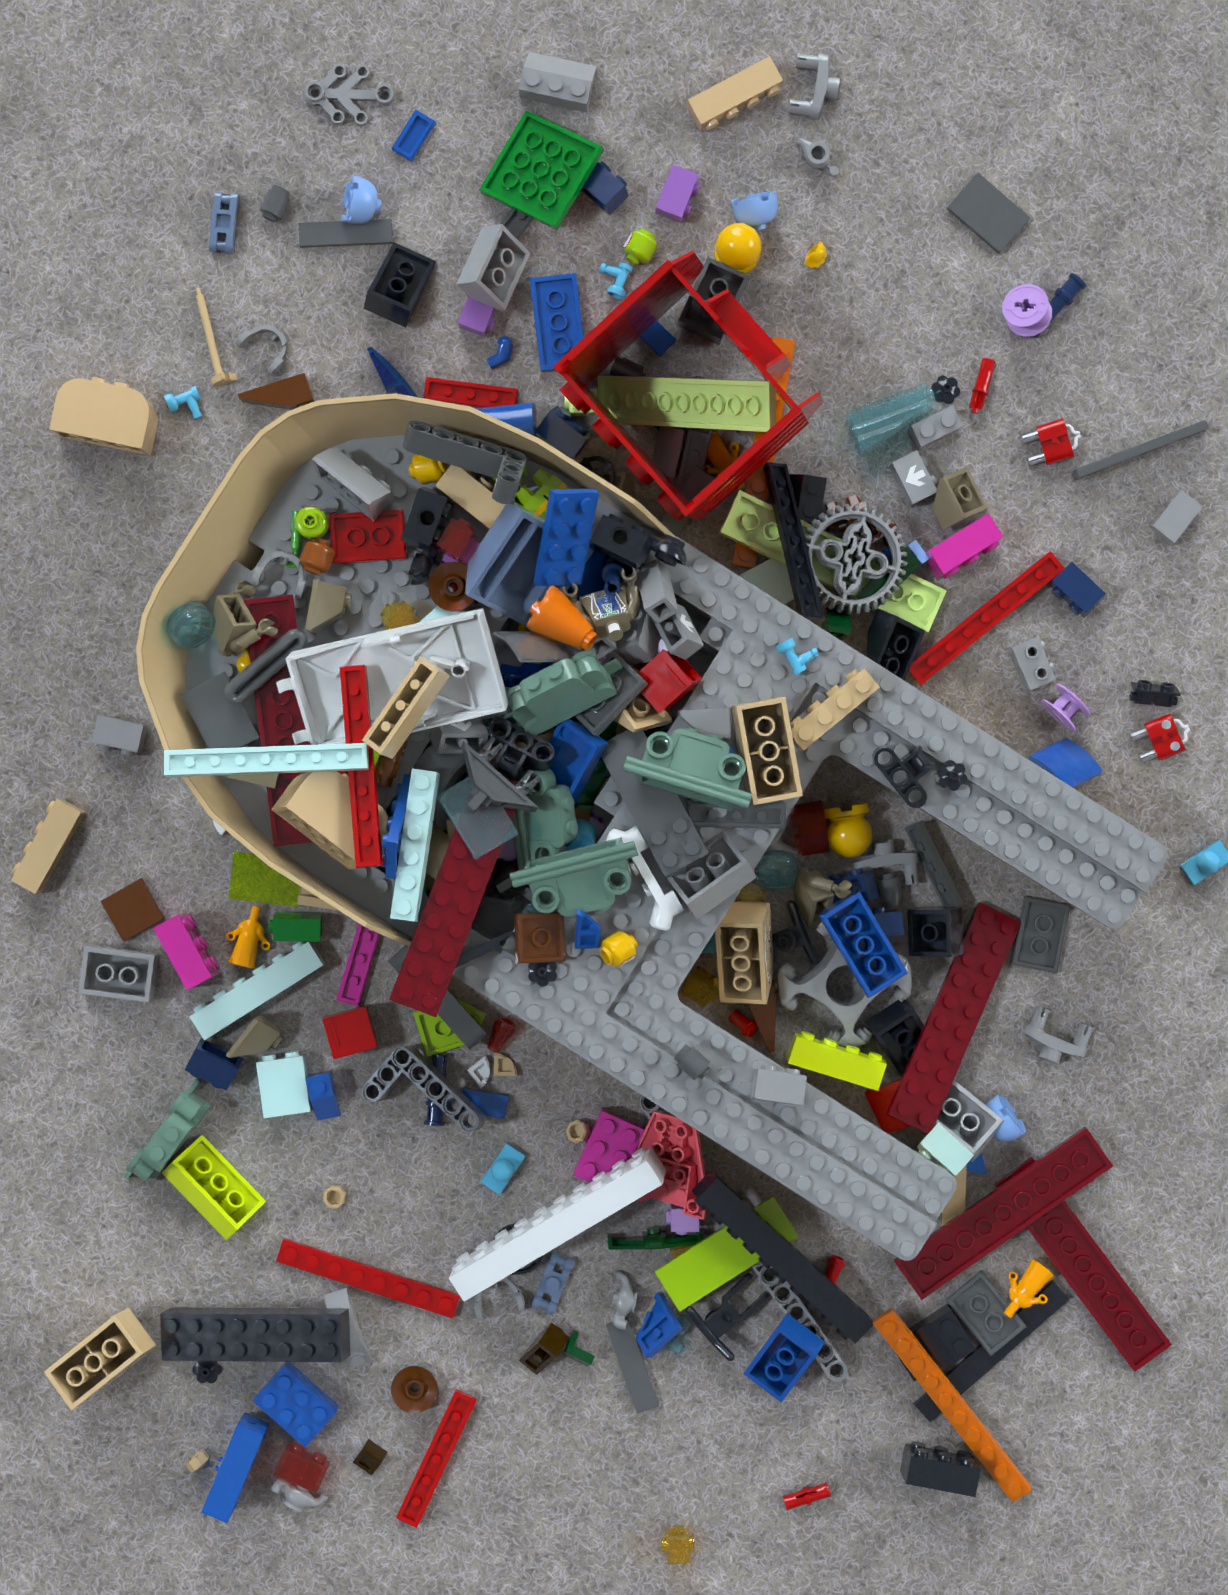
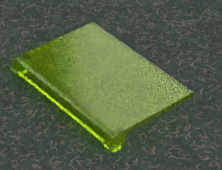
[228,852,300,907]

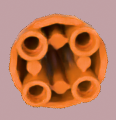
[526,585,598,651]

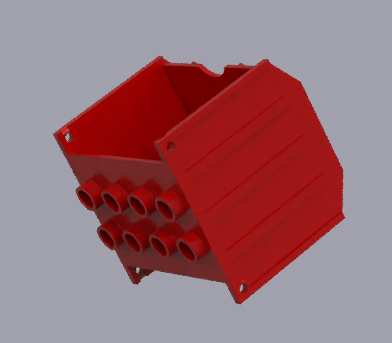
[553,250,824,521]

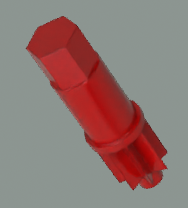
[969,358,996,414]

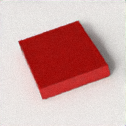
[329,509,407,564]

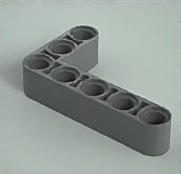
[403,421,527,504]
[388,945,488,1050]
[362,1046,485,1132]

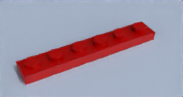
[396,1389,477,1528]

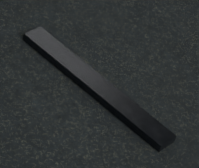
[763,462,825,625]
[914,1280,1069,1422]

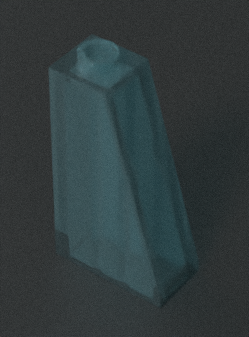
[845,383,935,458]

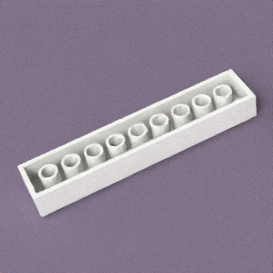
[449,1147,666,1301]

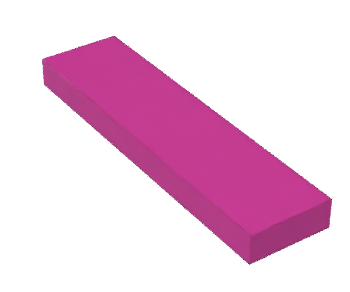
[336,924,380,1006]

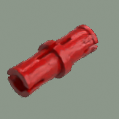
[783,1482,831,1511]

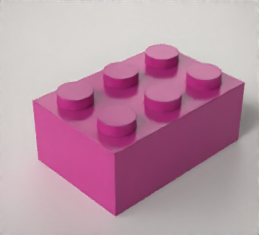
[926,513,1003,579]
[153,913,220,990]
[573,1108,644,1183]

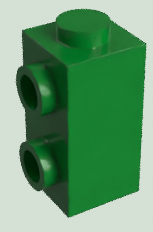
[269,912,322,942]

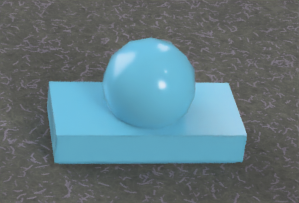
[1180,840,1228,885]
[481,1143,526,1195]

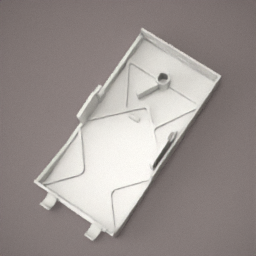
[276,608,509,745]

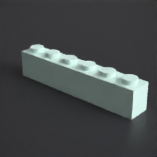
[390,769,440,922]
[190,942,326,1040]

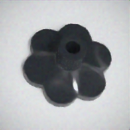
[931,375,960,404]
[937,760,967,791]
[528,962,557,987]
[192,1361,222,1383]

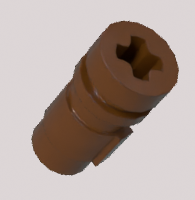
[375,740,408,787]

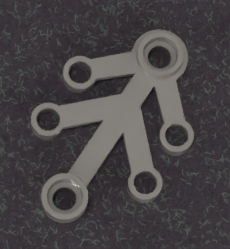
[304,64,394,126]

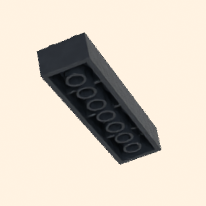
[160,1307,351,1362]

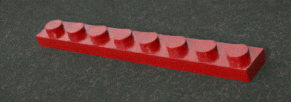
[908,551,1065,686]
[340,664,383,868]
[276,1238,460,1319]

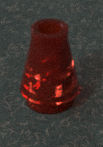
[487,1017,516,1053]

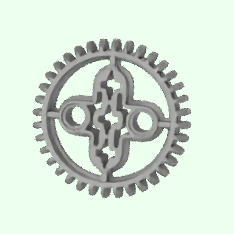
[804,504,907,614]

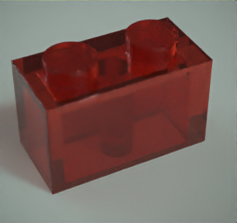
[437,518,476,563]
[791,800,830,856]
[274,1443,330,1494]

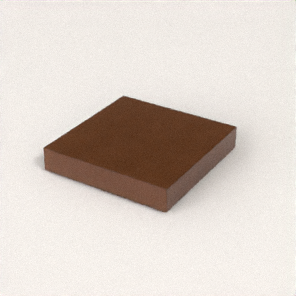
[100,878,165,942]
[514,912,565,964]

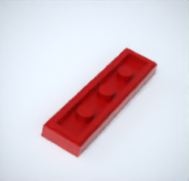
[423,377,518,408]

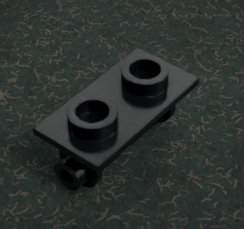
[1129,680,1181,707]

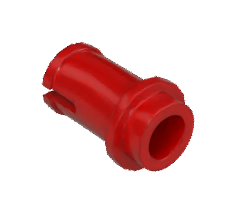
[728,1009,758,1037]
[825,1255,845,1285]

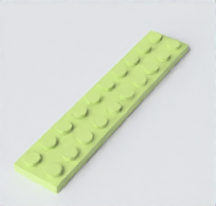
[597,375,776,432]
[719,490,946,633]

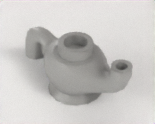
[795,138,839,177]
[612,1271,638,1330]
[271,1479,329,1512]

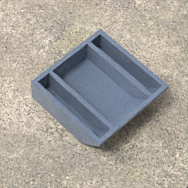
[465,502,594,626]

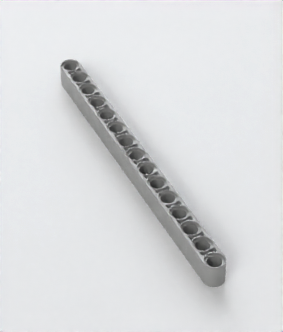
[639,1095,847,1382]

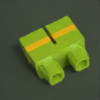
[516,469,570,519]

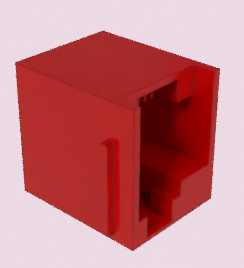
[638,649,702,713]
[322,1005,378,1060]

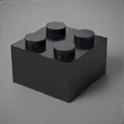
[907,907,964,957]

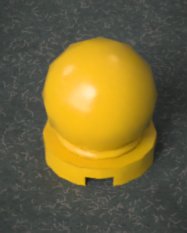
[714,223,762,274]
[823,803,873,858]

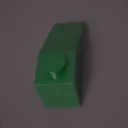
[822,605,851,640]

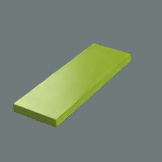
[654,1196,799,1312]

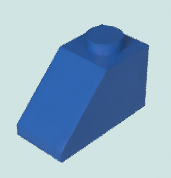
[305,1070,341,1121]

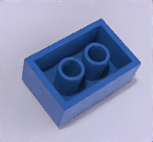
[743,1314,825,1403]
[253,1362,339,1447]

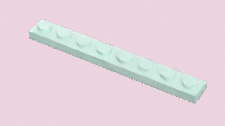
[164,743,369,777]

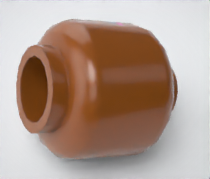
[299,537,335,576]

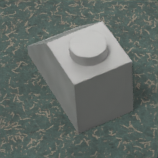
[678,708,731,742]

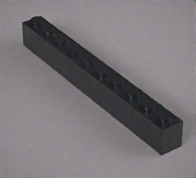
[691,1170,874,1344]

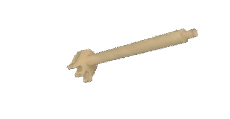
[196,288,237,387]

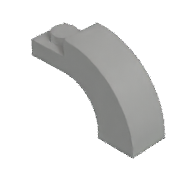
[324,1288,372,1369]

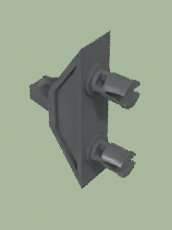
[461,737,540,813]

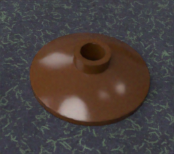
[428,562,475,612]
[391,1366,438,1413]

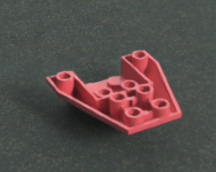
[635,1111,707,1220]

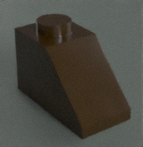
[519,1323,569,1375]

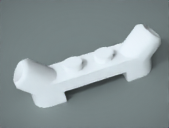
[606,825,684,931]

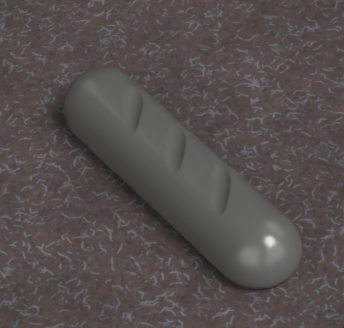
[224,629,308,704]

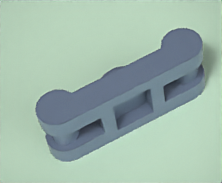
[209,192,240,254]
[531,1251,575,1315]

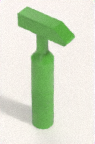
[281,511,303,568]

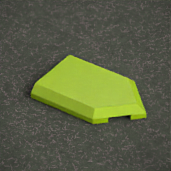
[413,998,486,1057]

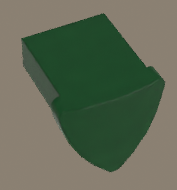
[562,1329,595,1367]

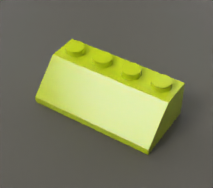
[785,1031,887,1091]
[162,1135,266,1240]

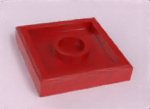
[865,1079,911,1133]

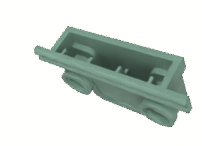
[504,651,623,736]
[623,727,752,811]
[503,766,578,870]
[510,837,638,918]
[124,1078,212,1182]

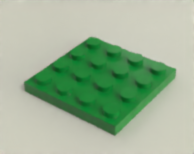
[479,111,604,230]

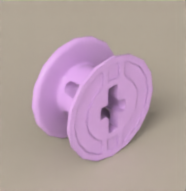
[1002,284,1052,337]
[1040,683,1091,732]

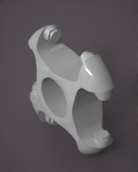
[778,921,912,1048]

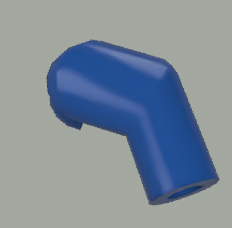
[486,336,513,369]

